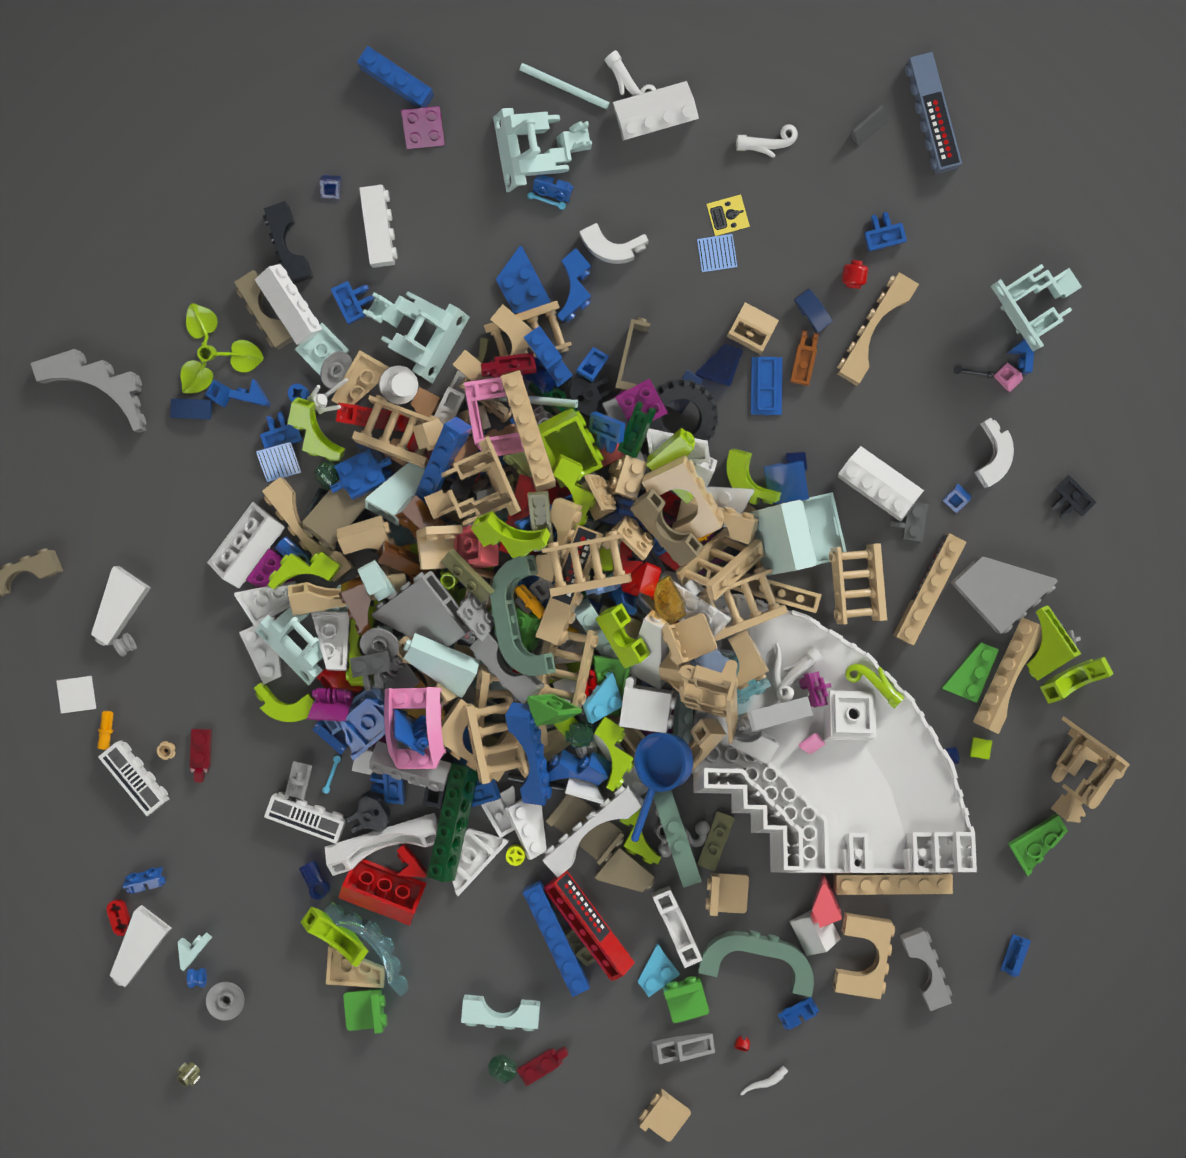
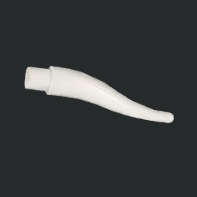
[771,642,782,694]
[740,1066,788,1096]

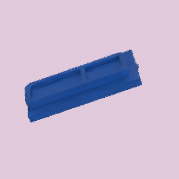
[751,357,782,416]

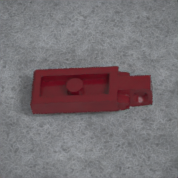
[481,353,536,378]
[190,729,212,783]
[517,1046,569,1086]

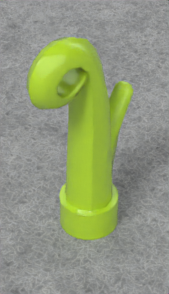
[845,664,905,709]

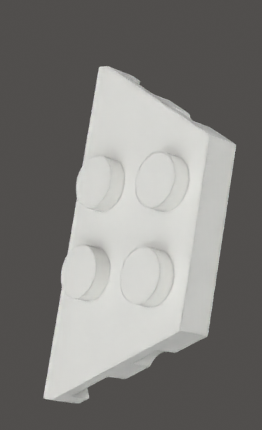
[706,487,754,527]
[452,828,509,896]

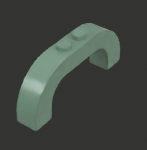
[490,555,556,676]
[653,790,702,888]
[697,930,814,997]

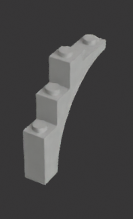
[31,349,147,433]

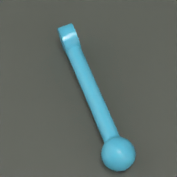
[527,192,566,210]
[322,755,341,794]

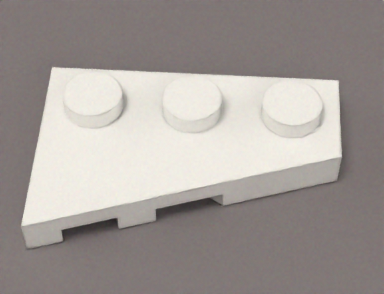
[647,429,710,463]
[234,581,297,626]

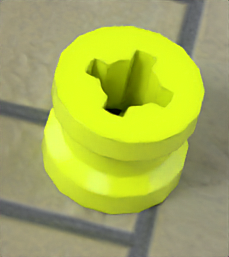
[506,844,525,866]

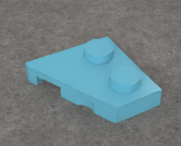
[583,672,622,723]
[637,944,680,997]

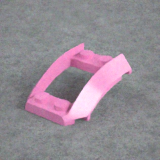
[464,375,524,456]
[384,687,446,770]

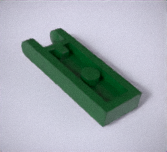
[617,401,656,458]

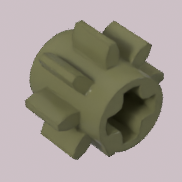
[176,1062,201,1087]

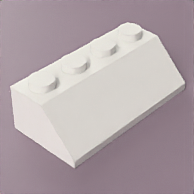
[613,81,699,141]
[838,446,924,522]
[207,502,285,588]

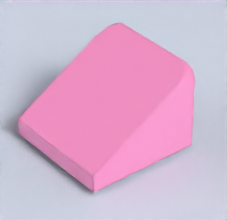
[994,362,1023,392]
[798,733,825,754]

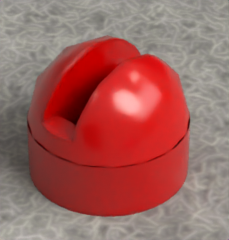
[734,1036,750,1052]

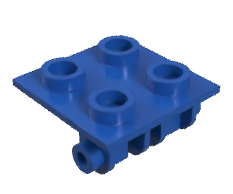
[394,708,429,756]

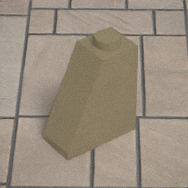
[595,846,655,892]

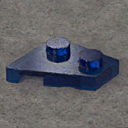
[696,344,743,387]

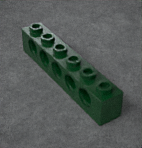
[427,763,478,882]

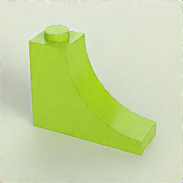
[646,428,695,504]
[1026,605,1081,681]

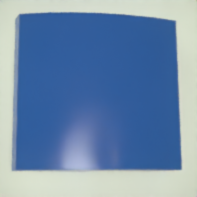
[763,461,809,504]

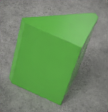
[527,694,582,726]

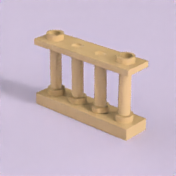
[484,301,572,358]
[352,395,442,469]
[676,527,765,601]
[542,531,632,597]
[829,543,887,624]
[697,566,788,641]
[537,630,599,708]
[474,664,522,740]
[463,695,529,784]

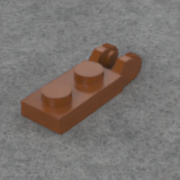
[790,330,819,386]

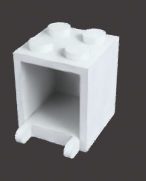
[619,675,677,733]

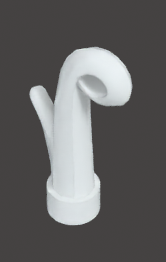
[604,51,656,96]
[736,124,798,158]
[777,646,823,702]

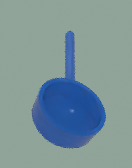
[631,732,693,842]

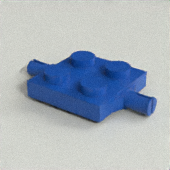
[330,449,392,501]

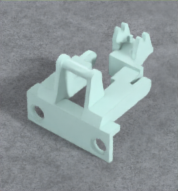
[493,108,592,192]
[991,264,1082,351]
[363,291,470,384]
[255,585,348,686]

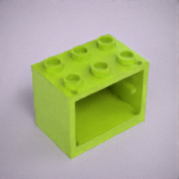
[538,407,603,488]

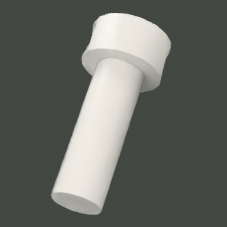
[379,366,418,404]

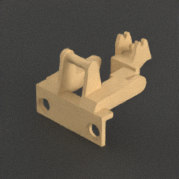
[424,436,521,526]
[659,654,738,744]
[1051,716,1130,823]

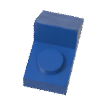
[1007,339,1034,374]
[576,347,610,383]
[228,379,271,407]

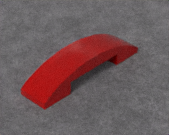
[336,402,410,433]

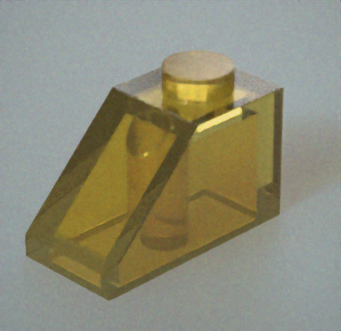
[654,575,686,625]

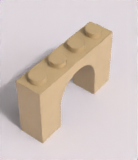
[453,304,533,381]
[642,455,724,539]
[337,515,409,580]
[680,630,769,695]
[441,698,517,781]
[832,912,895,999]

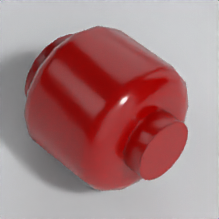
[842,260,868,289]

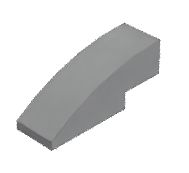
[651,1033,715,1064]

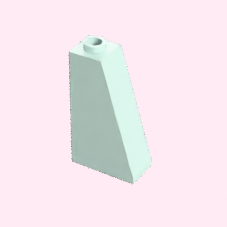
[365,460,429,526]
[403,633,480,698]

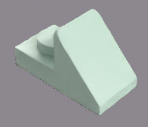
[358,560,395,601]
[178,933,212,971]

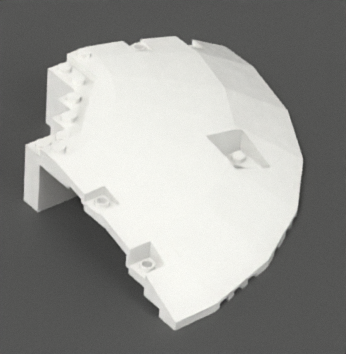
[692,594,977,873]

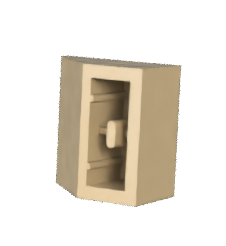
[727,302,779,354]

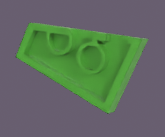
[941,642,999,703]
[593,655,631,716]
[1007,813,1068,876]

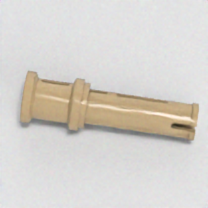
[459,377,512,423]

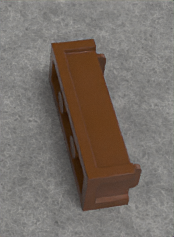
[377,540,437,577]

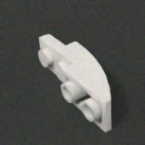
[434,371,469,425]

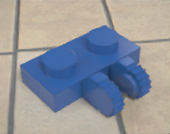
[864,212,907,252]
[331,281,374,325]
[260,412,304,449]
[589,412,625,453]
[370,773,406,805]

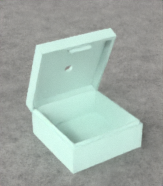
[750,492,847,576]

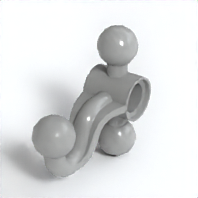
[655,808,710,857]

